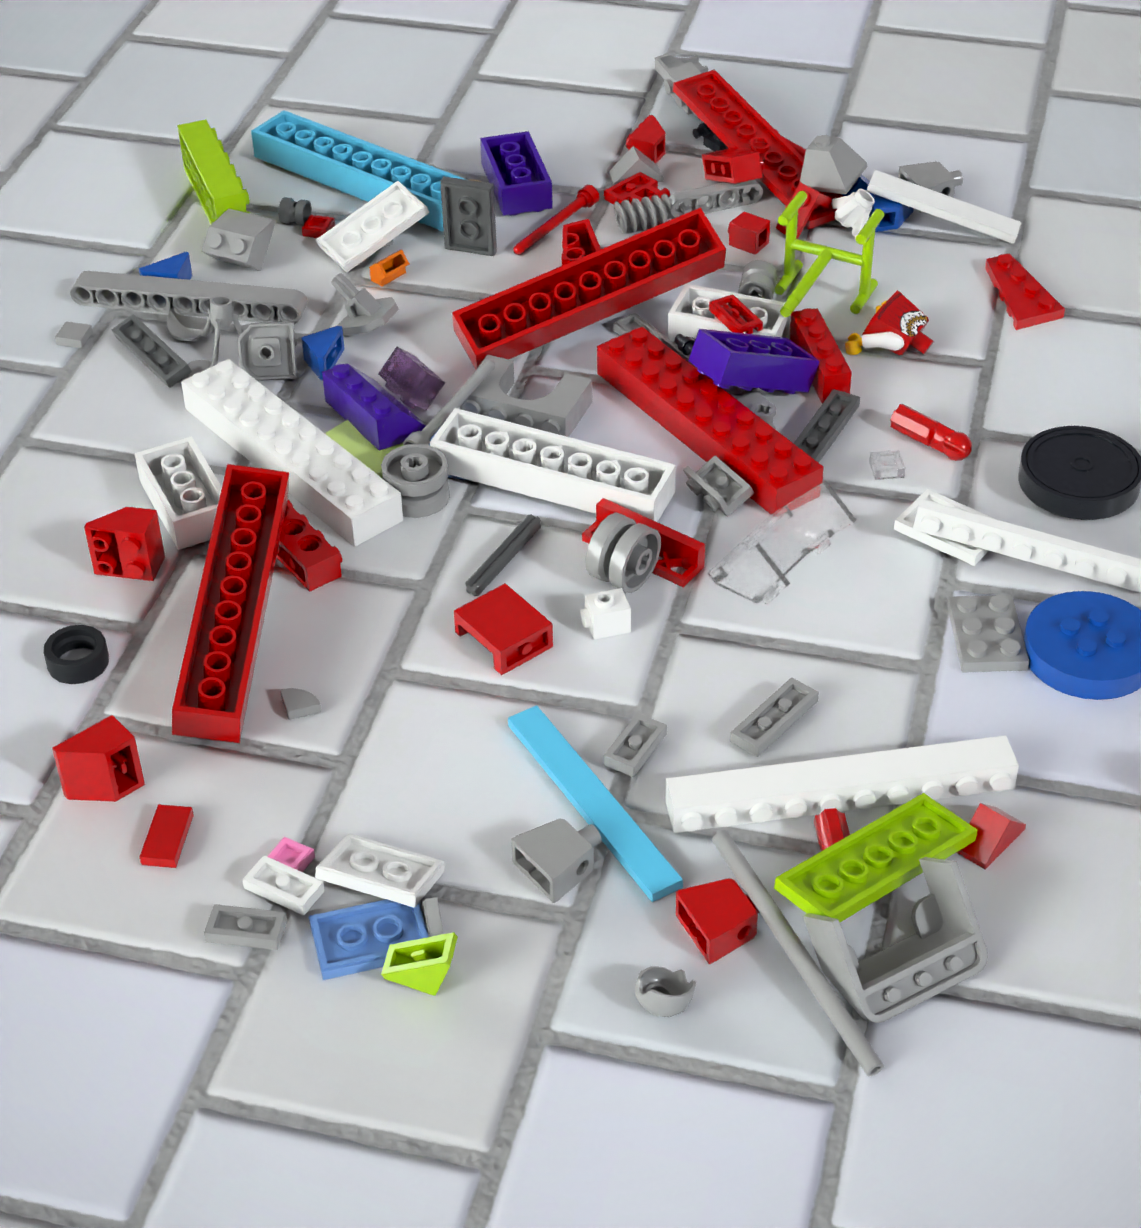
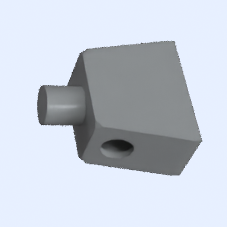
[898,162,963,212]
[511,818,602,903]

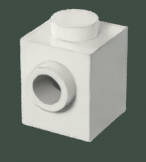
[580,588,631,639]

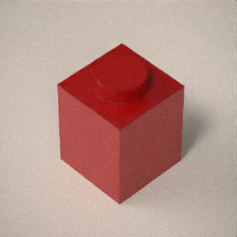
[728,211,770,255]

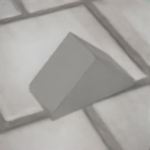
[609,146,663,186]

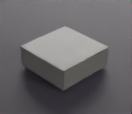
[55,321,93,348]

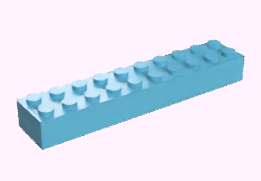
[251,110,467,232]

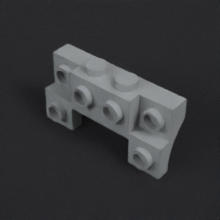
[655,53,708,120]

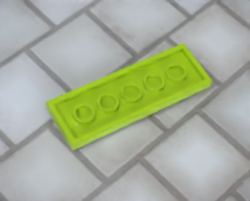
[774,793,978,922]

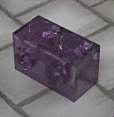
[378,346,445,411]

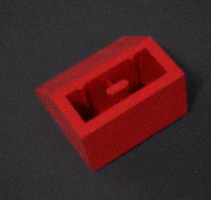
[84,507,165,581]
[52,715,145,802]

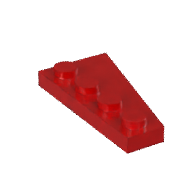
[985,253,1065,330]

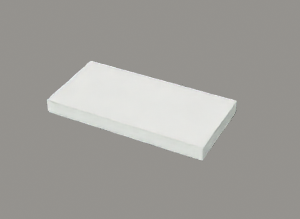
[316,181,429,273]

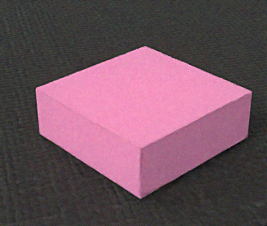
[267,837,315,872]

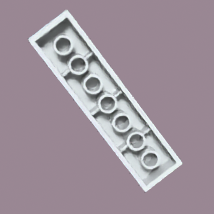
[430,408,676,522]

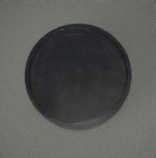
[1018,426,1141,520]

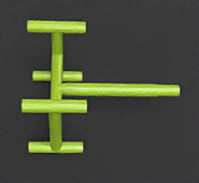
[774,191,884,317]

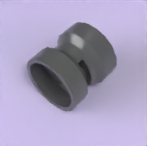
[278,197,312,226]

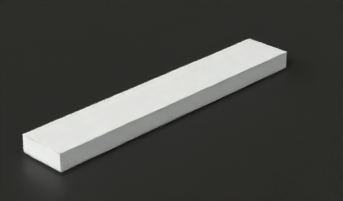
[867,170,1021,244]

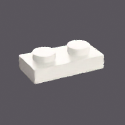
[243,855,325,916]

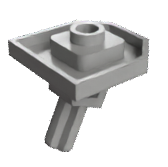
[331,273,399,336]
[237,322,297,380]

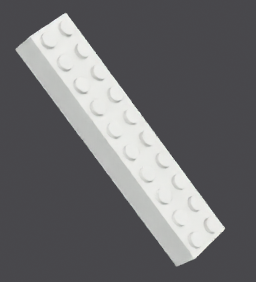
[181,359,403,547]

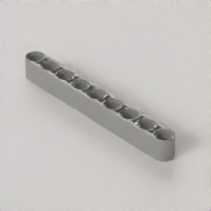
[70,271,307,324]

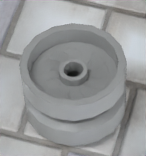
[381,444,450,518]
[585,512,661,593]

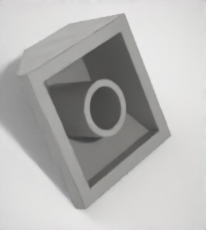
[800,135,867,194]

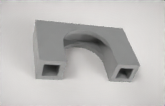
[460,355,592,437]

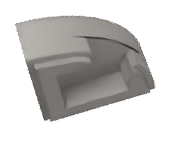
[280,688,321,720]
[421,897,444,936]

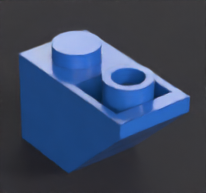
[868,193,914,232]

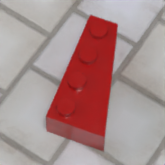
[561,219,601,266]

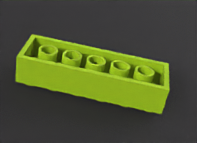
[177,119,250,224]

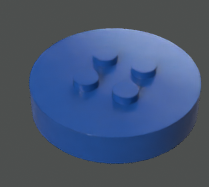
[1024,591,1141,700]

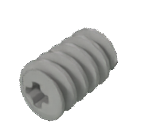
[614,194,671,234]

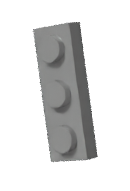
[730,677,819,757]

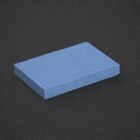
[309,899,429,980]

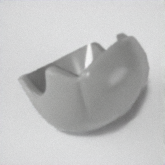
[635,966,696,1017]

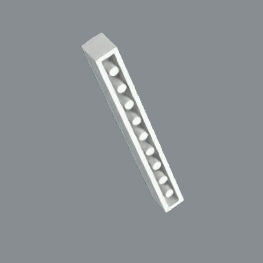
[666,735,1019,833]

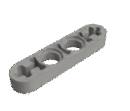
[669,179,763,218]

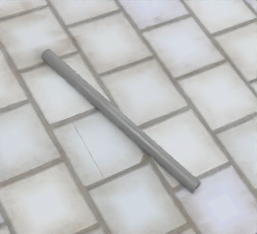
[712,830,884,1076]

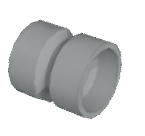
[738,260,777,300]

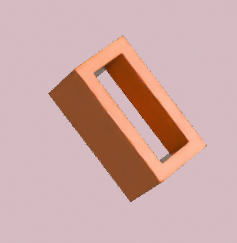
[369,249,409,286]

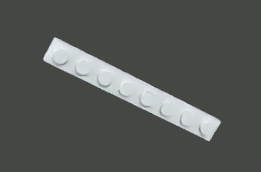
[913,499,1141,593]

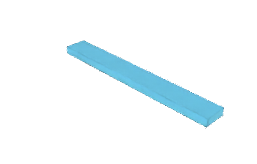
[508,705,683,902]

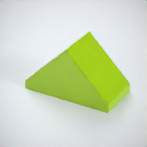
[381,932,458,996]

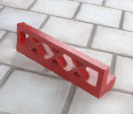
[582,498,705,588]

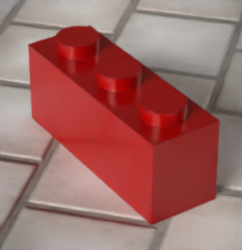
[702,149,764,184]

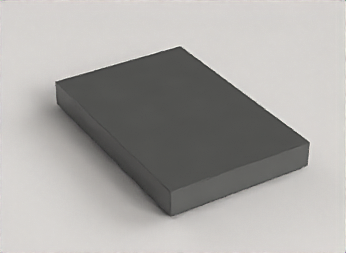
[440,176,497,256]

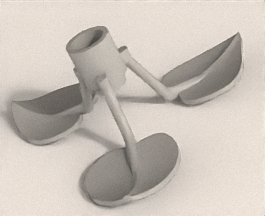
[167,295,251,378]

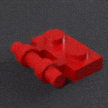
[604,172,670,205]

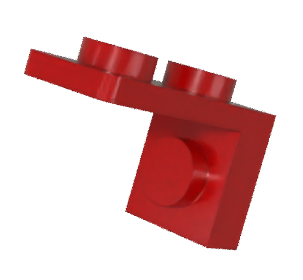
[776,182,832,239]

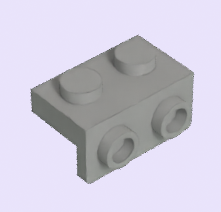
[683,456,754,517]

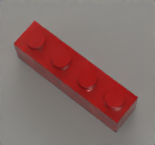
[789,308,852,404]

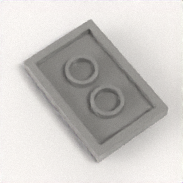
[947,595,1029,672]

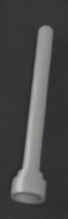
[403,360,495,445]

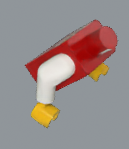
[845,290,934,355]

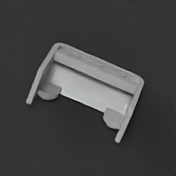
[803,857,988,1023]

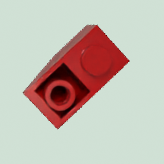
[626,115,666,164]

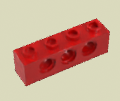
[276,499,342,592]

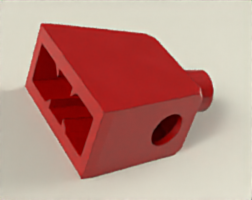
[676,878,759,964]

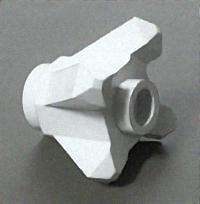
[832,189,875,239]

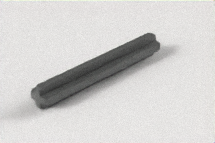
[465,514,541,596]

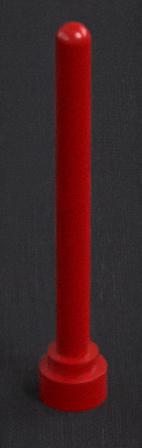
[513,184,600,255]

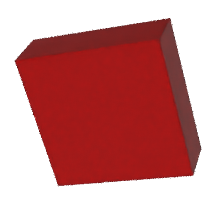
[302,215,335,238]

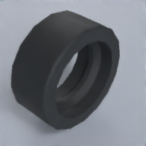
[43,625,109,684]

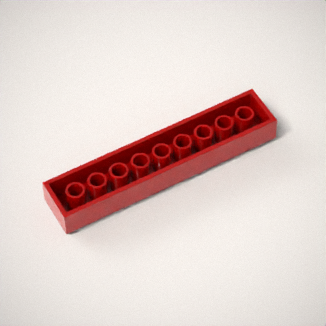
[452,207,726,370]
[597,327,824,518]
[172,464,289,743]

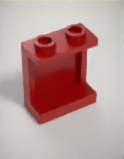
[454,583,553,675]

